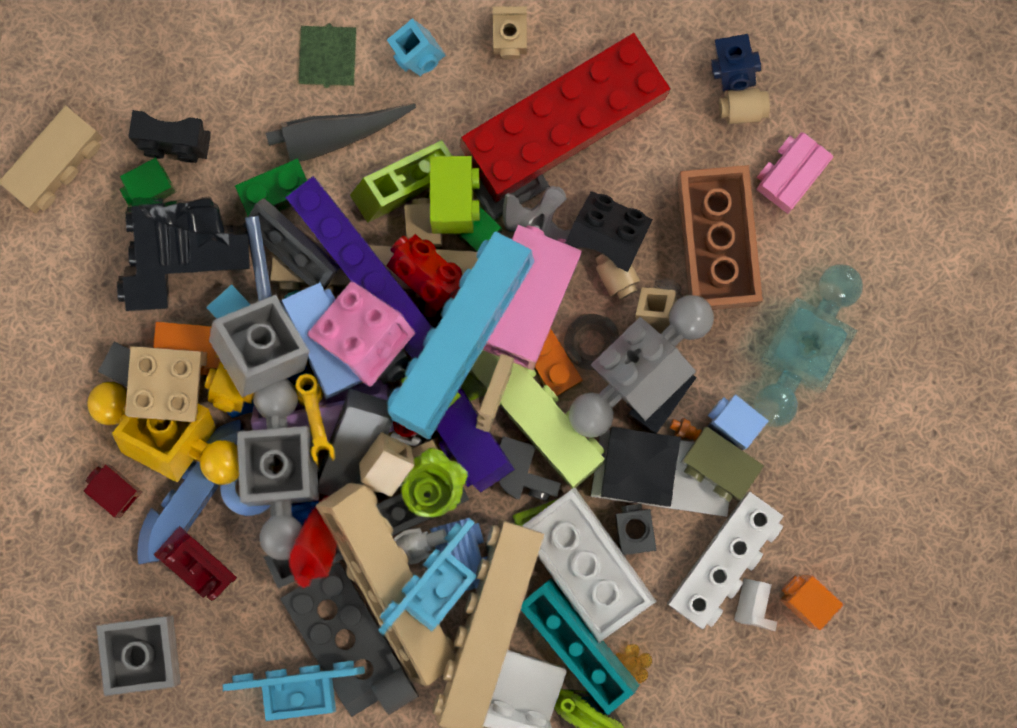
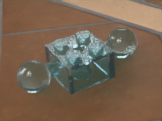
[754,264,863,427]

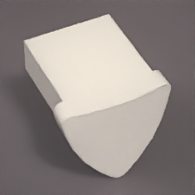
[734,578,777,631]

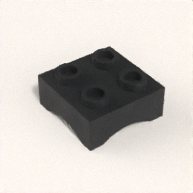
[128,110,211,163]
[565,191,653,272]
[601,427,681,507]

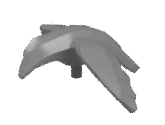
[503,186,571,240]

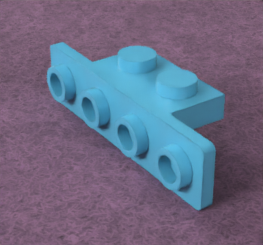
[378,519,477,635]
[222,661,365,721]

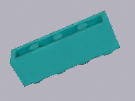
[521,578,640,715]

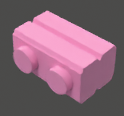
[756,132,833,214]

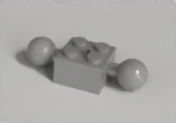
[569,295,714,437]
[237,378,319,560]

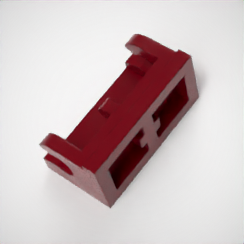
[153,526,237,601]

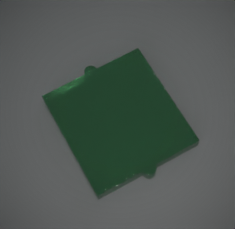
[299,23,357,89]

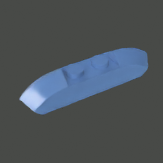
[137,420,244,565]

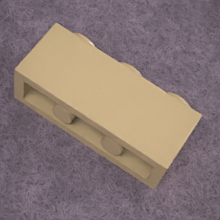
[0,105,103,213]

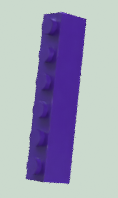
[286,176,433,359]

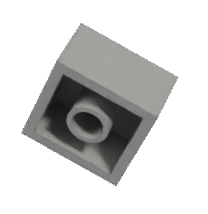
[209,295,310,398]
[97,615,181,696]

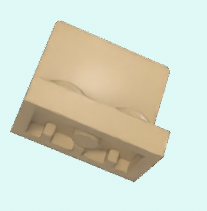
[125,346,207,422]

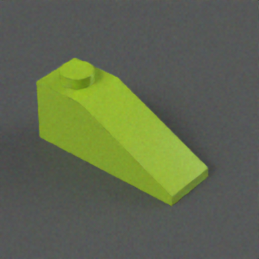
[350,140,452,223]

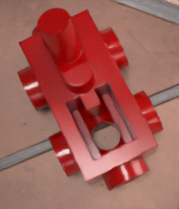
[386,234,463,318]

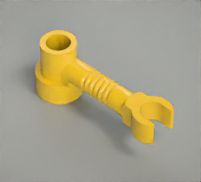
[295,374,335,465]

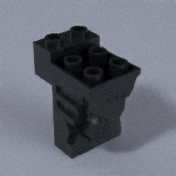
[117,196,250,311]

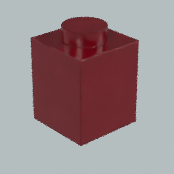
[83,464,142,518]

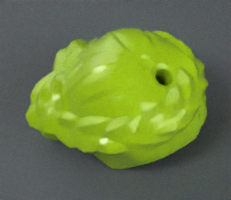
[401,448,467,518]

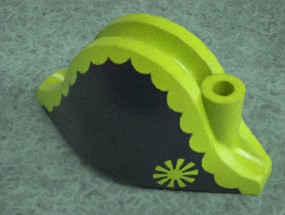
[554,689,624,728]

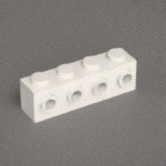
[667,492,783,629]

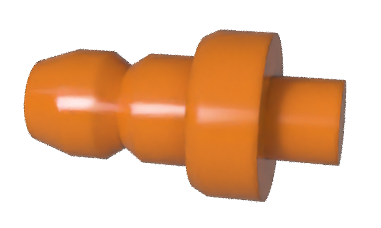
[669,418,702,441]

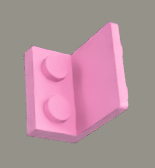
[308,282,415,387]

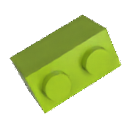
[430,156,480,234]

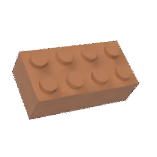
[677,165,763,310]

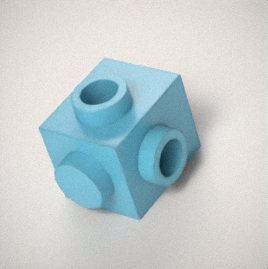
[387,18,446,76]

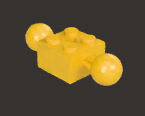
[87,382,239,485]

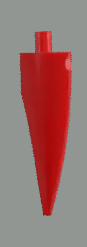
[289,495,337,587]

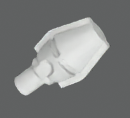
[393,528,447,564]

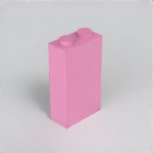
[483,225,582,370]

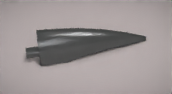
[266,103,416,162]

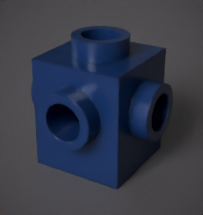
[711,34,761,92]

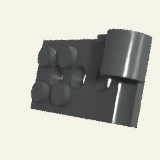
[280,562,419,717]

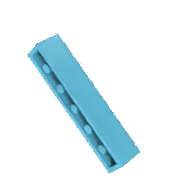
[387,232,534,439]

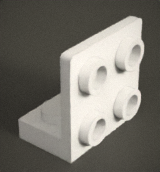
[483,650,567,728]

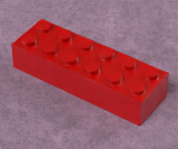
[460,33,671,203]

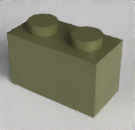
[680,426,764,503]

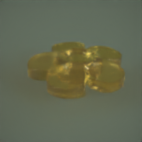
[615,644,653,683]

